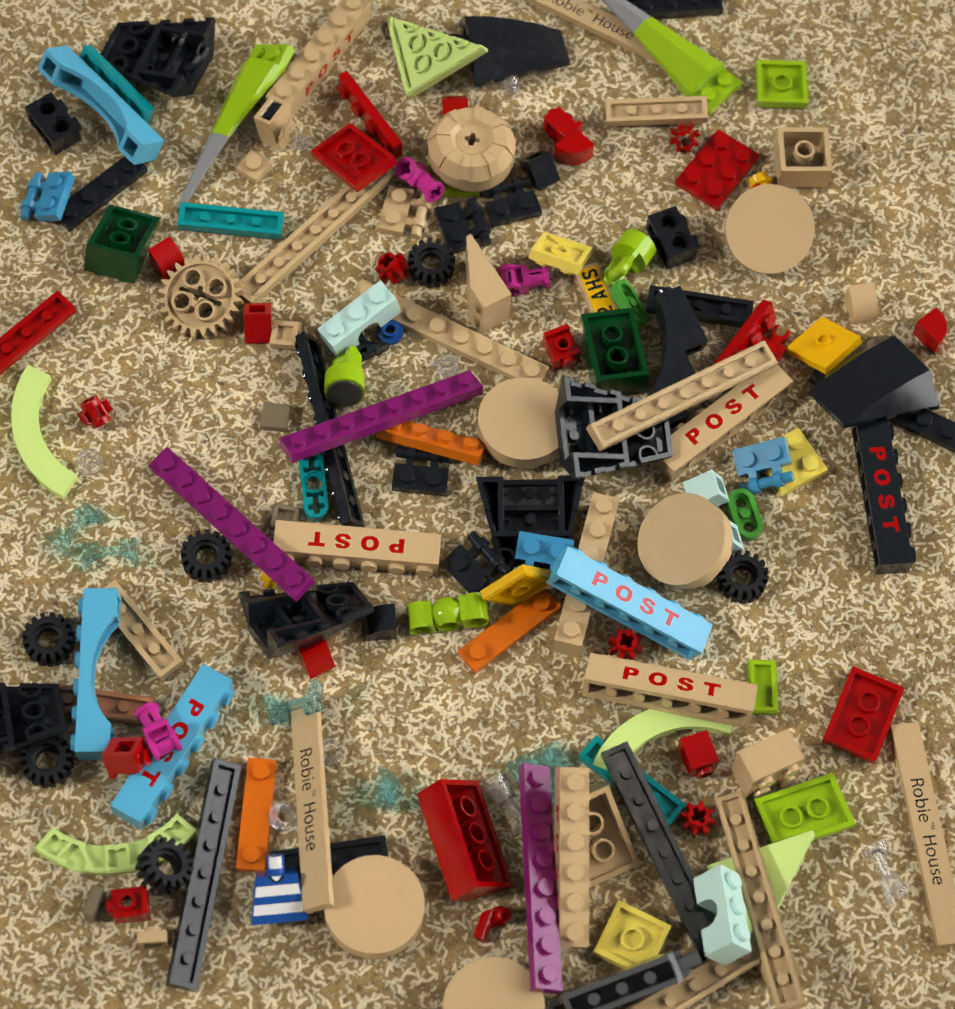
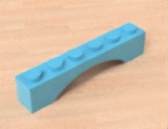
[37,45,165,165]
[70,588,121,760]

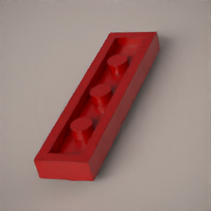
[337,70,402,159]
[0,290,76,375]
[713,299,776,394]

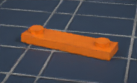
[457,588,561,674]
[236,758,277,873]

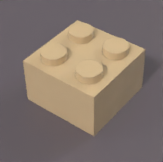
[773,127,832,188]
[730,728,805,799]

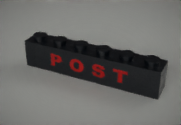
[851,417,916,575]

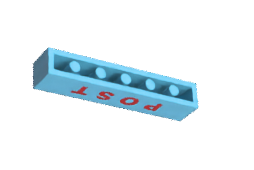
[546,546,713,660]
[110,664,235,830]

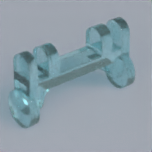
[47,502,108,559]
[81,537,139,572]
[264,679,323,726]

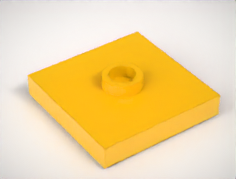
[786,316,862,375]
[480,564,551,606]

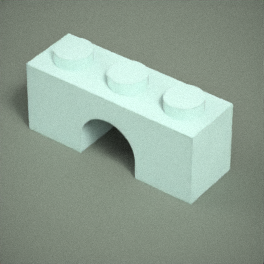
[317,280,401,357]
[683,470,744,555]
[693,864,752,966]

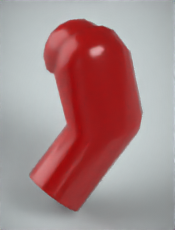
[473,906,511,943]

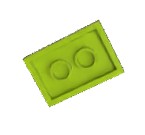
[753,772,856,844]

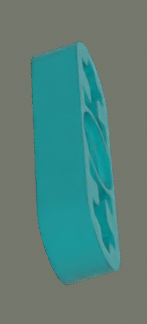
[299,452,329,522]

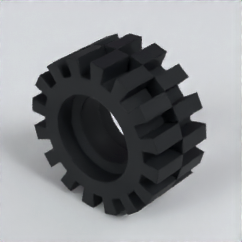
[408,238,455,288]
[180,529,232,583]
[717,550,769,604]
[22,612,75,667]
[20,735,74,788]
[135,837,194,896]

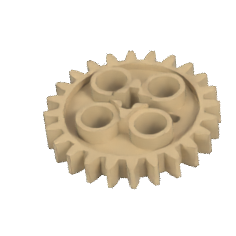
[158,254,244,340]

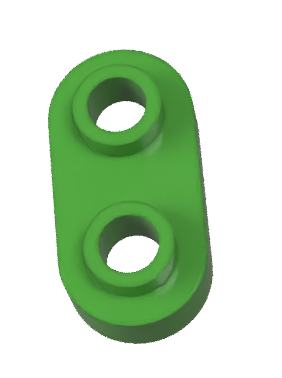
[610,279,649,329]
[726,488,763,542]

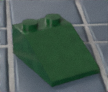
[84,204,160,284]
[581,308,649,394]

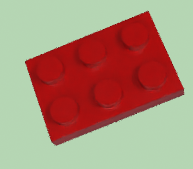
[311,123,397,193]
[675,129,760,211]
[822,666,905,764]

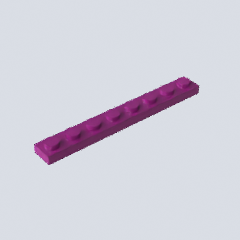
[279,370,483,463]
[148,447,316,602]
[519,763,563,994]

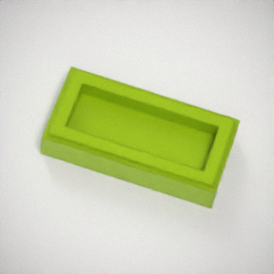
[747,659,778,715]

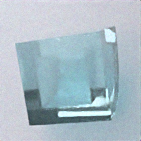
[372,766,402,813]

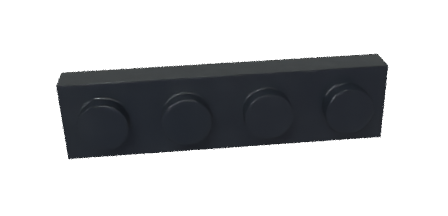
[627,0,723,19]
[58,156,148,232]
[646,285,754,327]
[269,835,388,879]

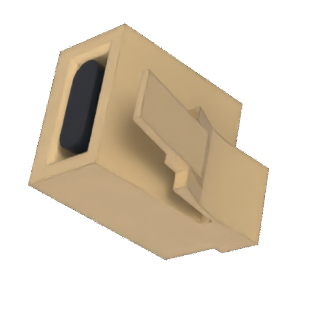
[254,95,294,152]

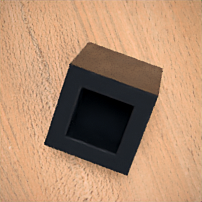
[519,150,561,191]
[362,604,397,641]

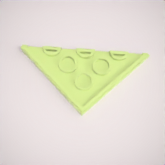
[386,16,488,98]
[707,830,815,973]

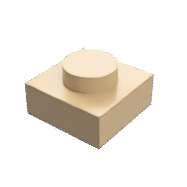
[236,150,272,185]
[269,320,302,350]
[137,926,169,950]

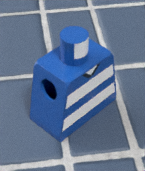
[252,853,308,925]

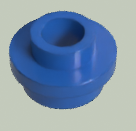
[377,320,403,345]

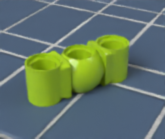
[407,592,489,636]

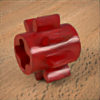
[669,120,700,154]
[375,251,410,285]
[77,395,113,429]
[608,628,643,660]
[679,801,716,839]

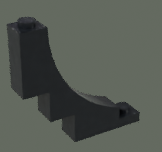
[646,286,708,429]

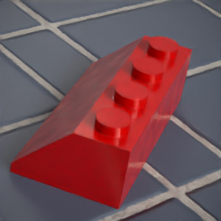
[417,779,514,901]

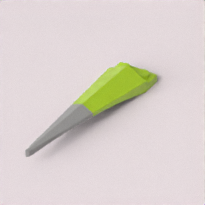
[602,0,742,116]
[176,44,295,211]

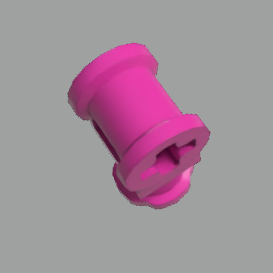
[395,157,444,202]
[496,264,550,297]
[134,702,182,762]

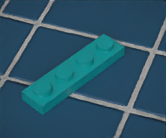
[79,45,155,124]
[177,202,284,240]
[578,735,686,827]

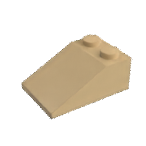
[465,234,512,333]
[552,781,640,888]

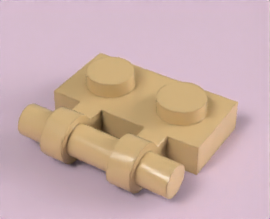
[377,184,432,240]

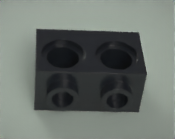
[25,92,82,155]
[645,206,699,269]

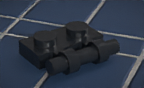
[480,176,542,228]
[434,197,492,254]
[392,447,450,497]
[441,531,512,593]

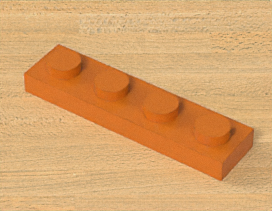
[376,421,486,466]

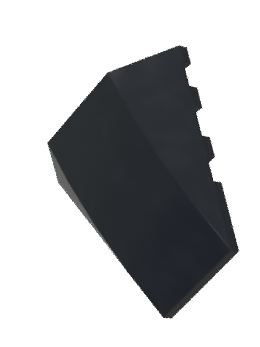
[459,16,570,87]
[100,17,215,98]
[809,335,940,429]
[555,376,673,480]
[476,476,585,571]
[239,582,374,660]
[0,682,66,756]

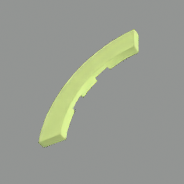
[11,365,78,500]
[593,709,733,771]
[33,813,197,875]

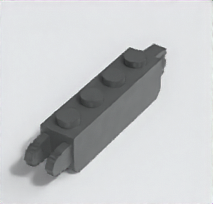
[545,949,702,1009]

